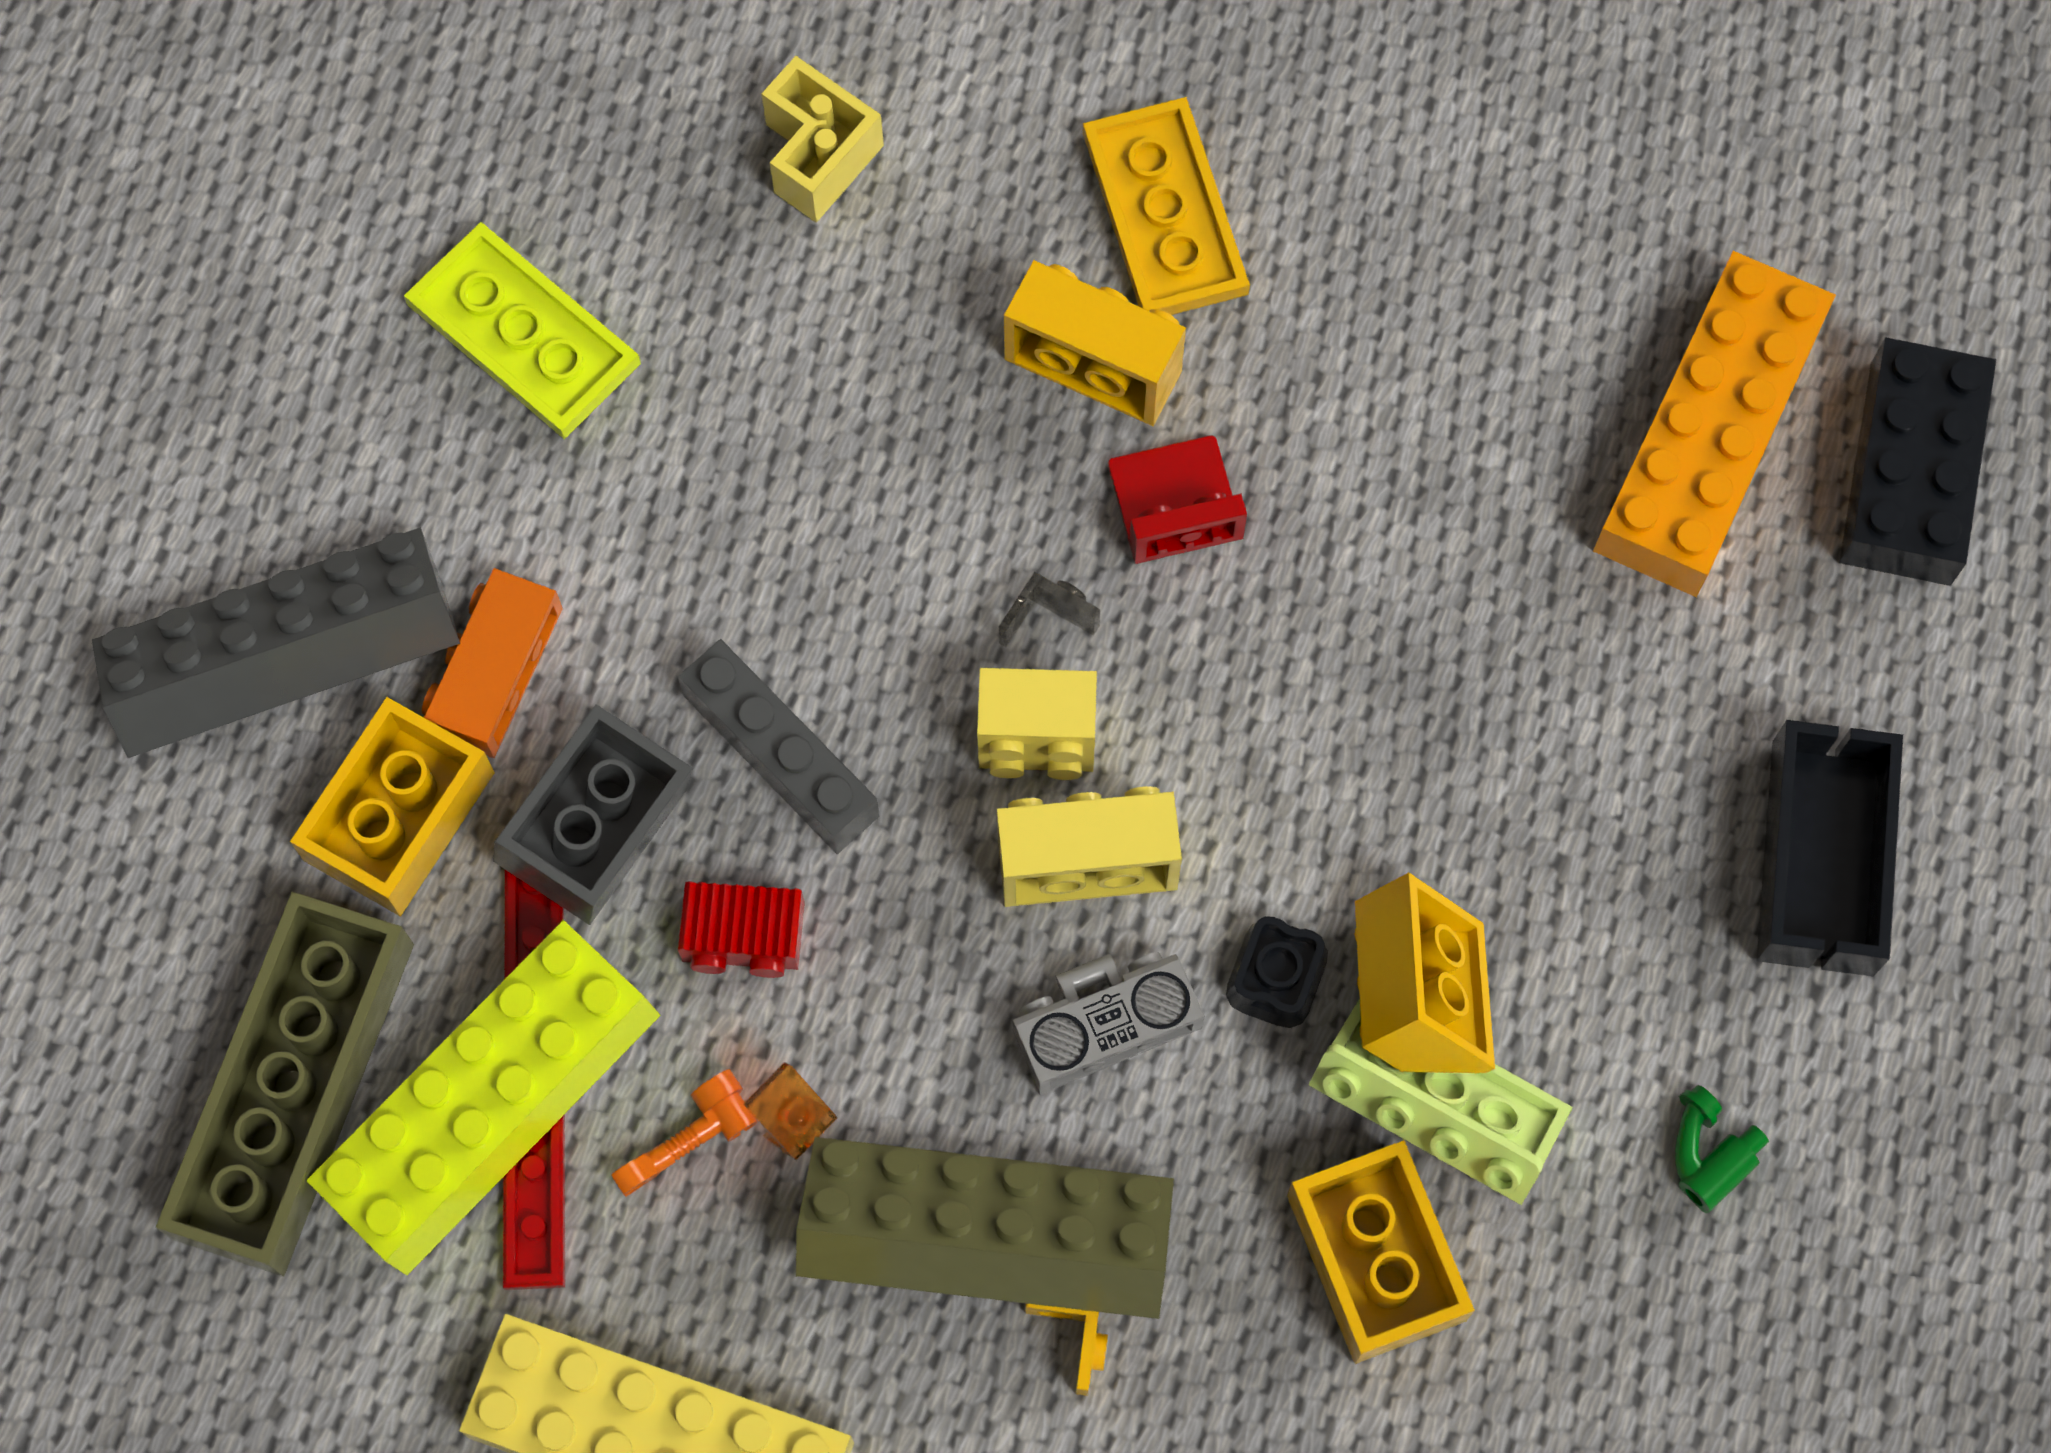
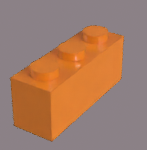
[422,568,563,758]

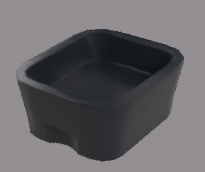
[1226,916,1328,1028]

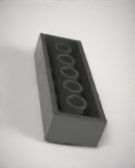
[92,527,460,758]

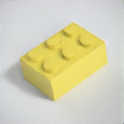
[997,786,1182,907]

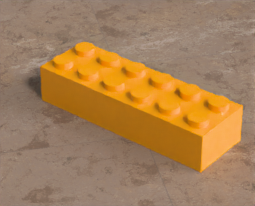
[1593,251,1836,597]

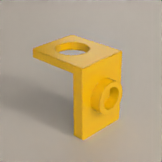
[1025,1303,1108,1396]

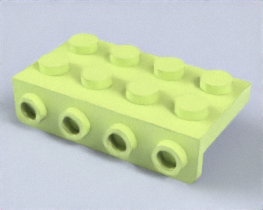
[1309,998,1573,1205]

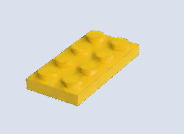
[1083,97,1250,315]

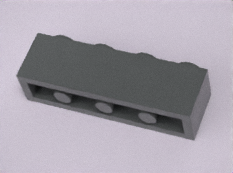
[678,639,880,854]

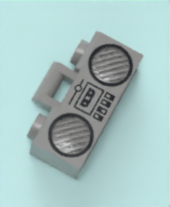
[1013,952,1205,1095]

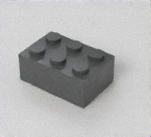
[493,704,693,925]

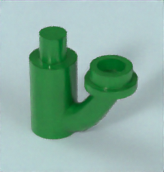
[1675,1085,1769,1213]

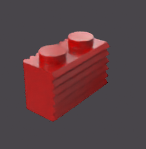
[678,881,805,978]

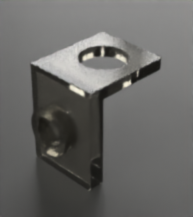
[999,572,1100,648]

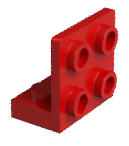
[1108,435,1247,564]

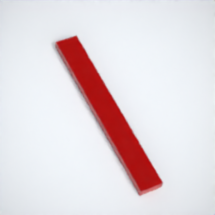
[503,870,565,1290]

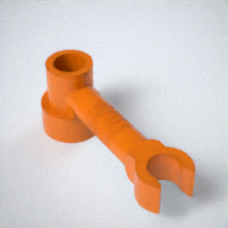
[611,1069,758,1197]

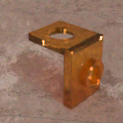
[744,1062,838,1160]

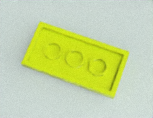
[404,222,641,439]

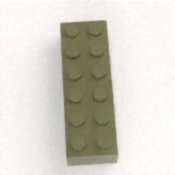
[155,892,414,1277]
[796,1137,1174,1319]

